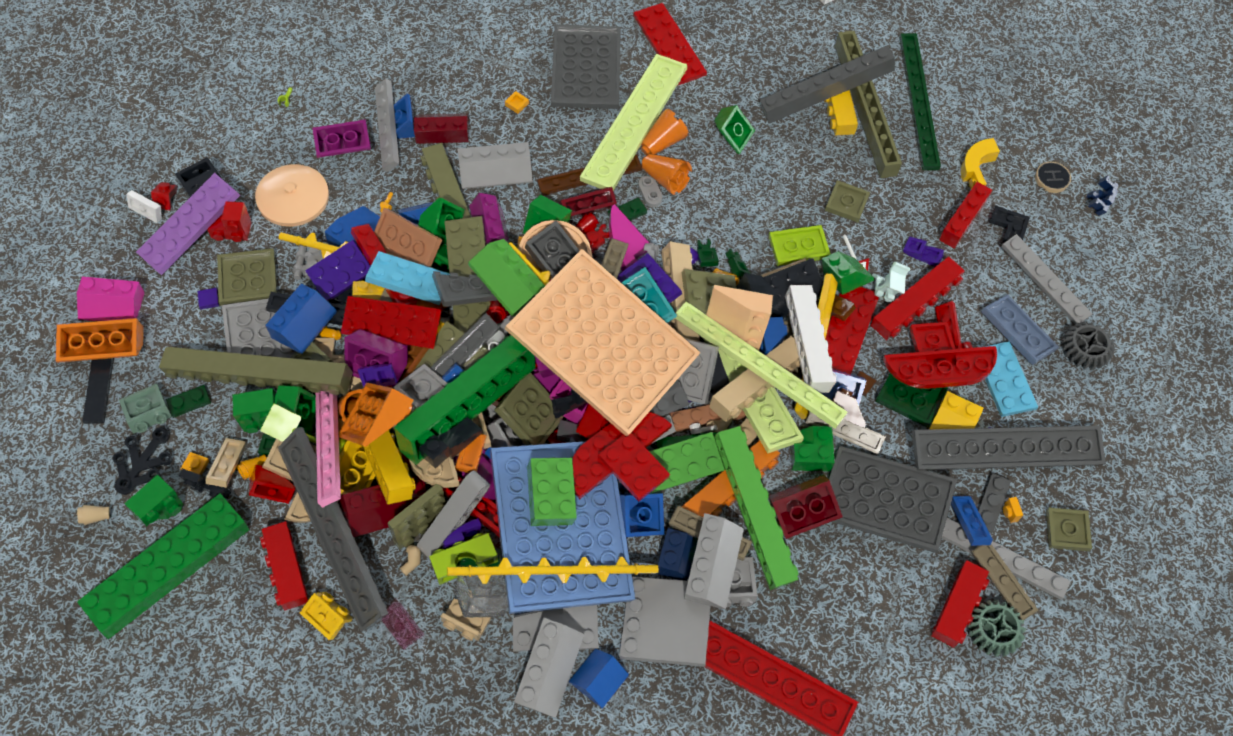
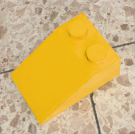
[929,391,984,430]

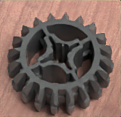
[1062,321,1115,370]

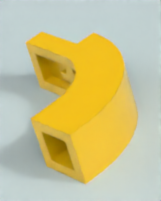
[961,138,1000,189]

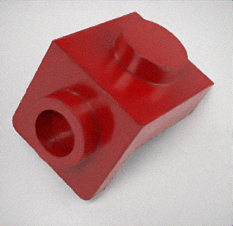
[151,182,177,210]

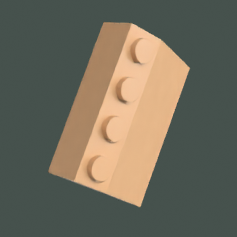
[706,285,773,351]

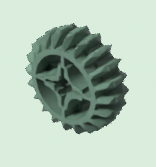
[967,599,1026,657]

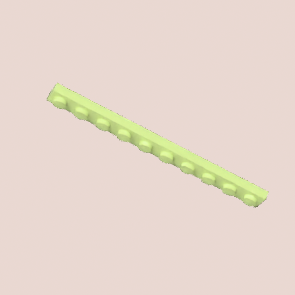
[675,302,848,429]

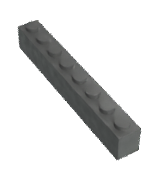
[760,45,895,124]

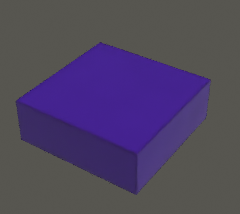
[197,288,219,310]

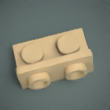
[440,598,491,641]

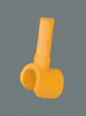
[380,192,393,212]

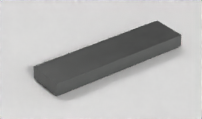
[430,313,501,379]

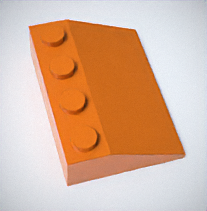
[338,382,414,447]

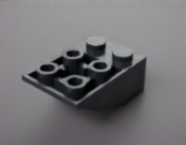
[175,157,236,202]

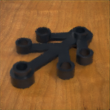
[112,427,172,495]

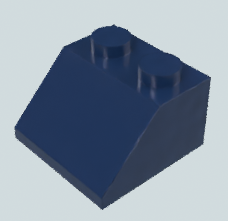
[656,528,698,581]

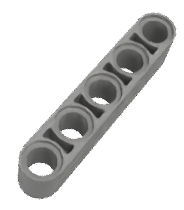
[417,471,490,559]

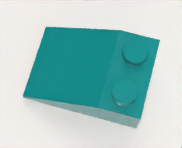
[622,267,677,323]

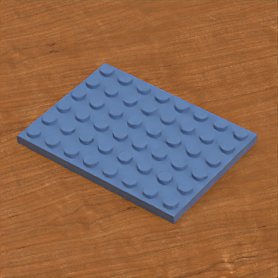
[490,441,635,614]

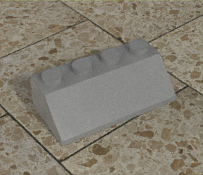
[458,142,533,189]
[684,513,744,610]
[514,618,584,718]

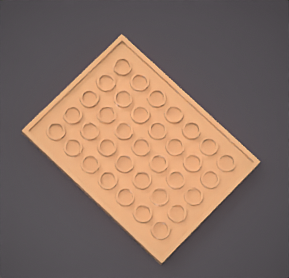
[505,249,700,436]

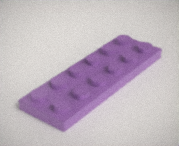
[136,173,240,275]

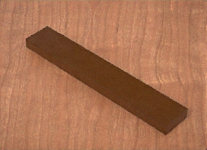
[537,154,642,196]

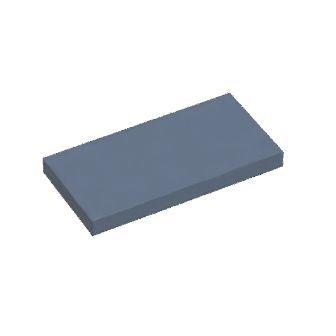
[981,294,1059,365]

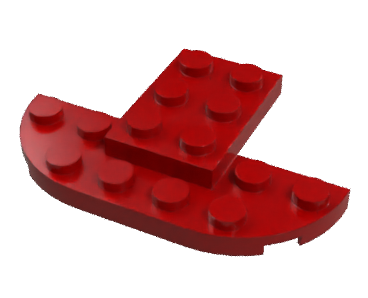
[883,322,997,389]
[572,412,672,502]

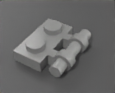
[293,242,327,280]

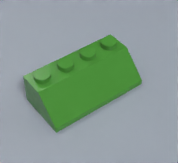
[468,239,545,317]

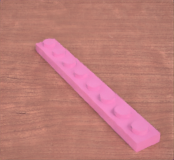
[316,391,341,508]

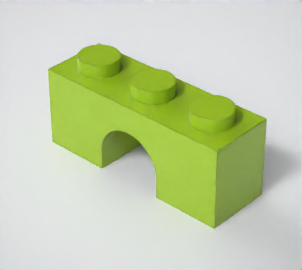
[429,533,498,585]

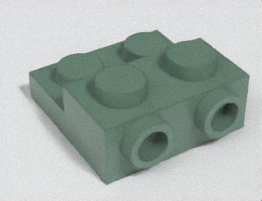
[119,384,172,434]

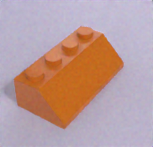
[56,318,143,363]

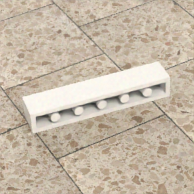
[785,285,836,393]

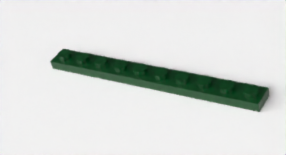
[899,33,941,170]

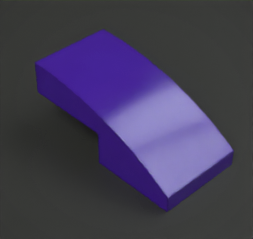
[903,236,944,267]
[358,364,398,388]
[443,518,481,550]

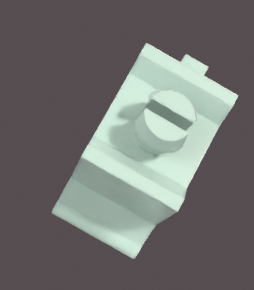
[872,262,910,302]

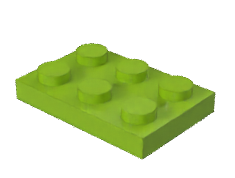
[769,225,831,266]

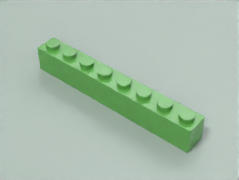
[714,426,798,590]

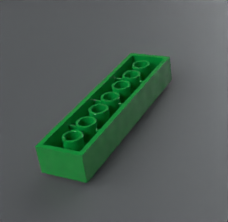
[394,335,536,465]
[77,493,250,640]

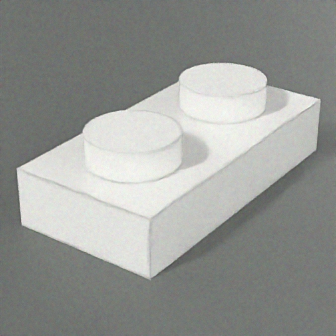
[127,190,162,223]

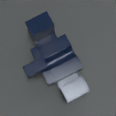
[1086,175,1119,216]

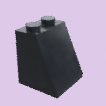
[736,273,790,320]

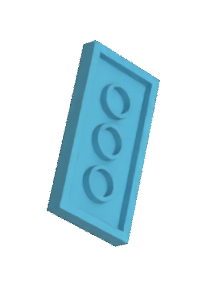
[365,251,449,305]
[985,341,1038,417]

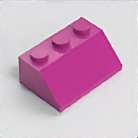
[77,276,145,321]

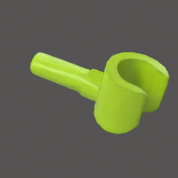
[277,87,293,107]

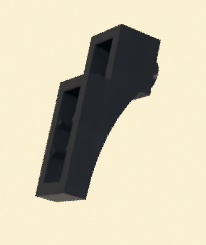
[419,417,482,469]

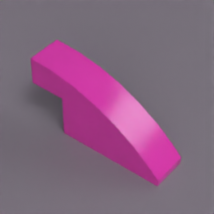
[609,204,649,272]

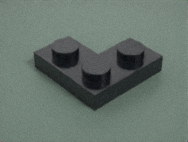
[989,205,1030,243]
[178,468,231,499]

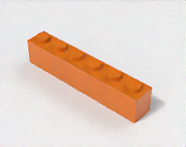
[682,440,780,517]

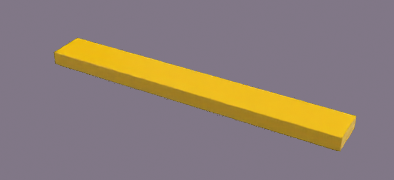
[794,274,838,419]

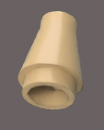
[77,505,110,525]

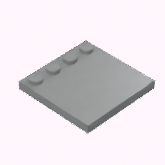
[222,299,296,358]
[619,577,711,667]
[513,605,599,652]

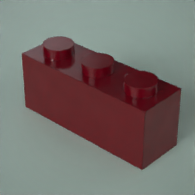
[558,187,617,219]

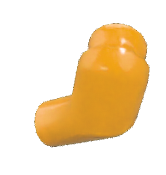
[319,326,341,340]

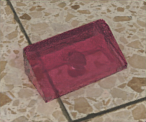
[381,603,424,650]

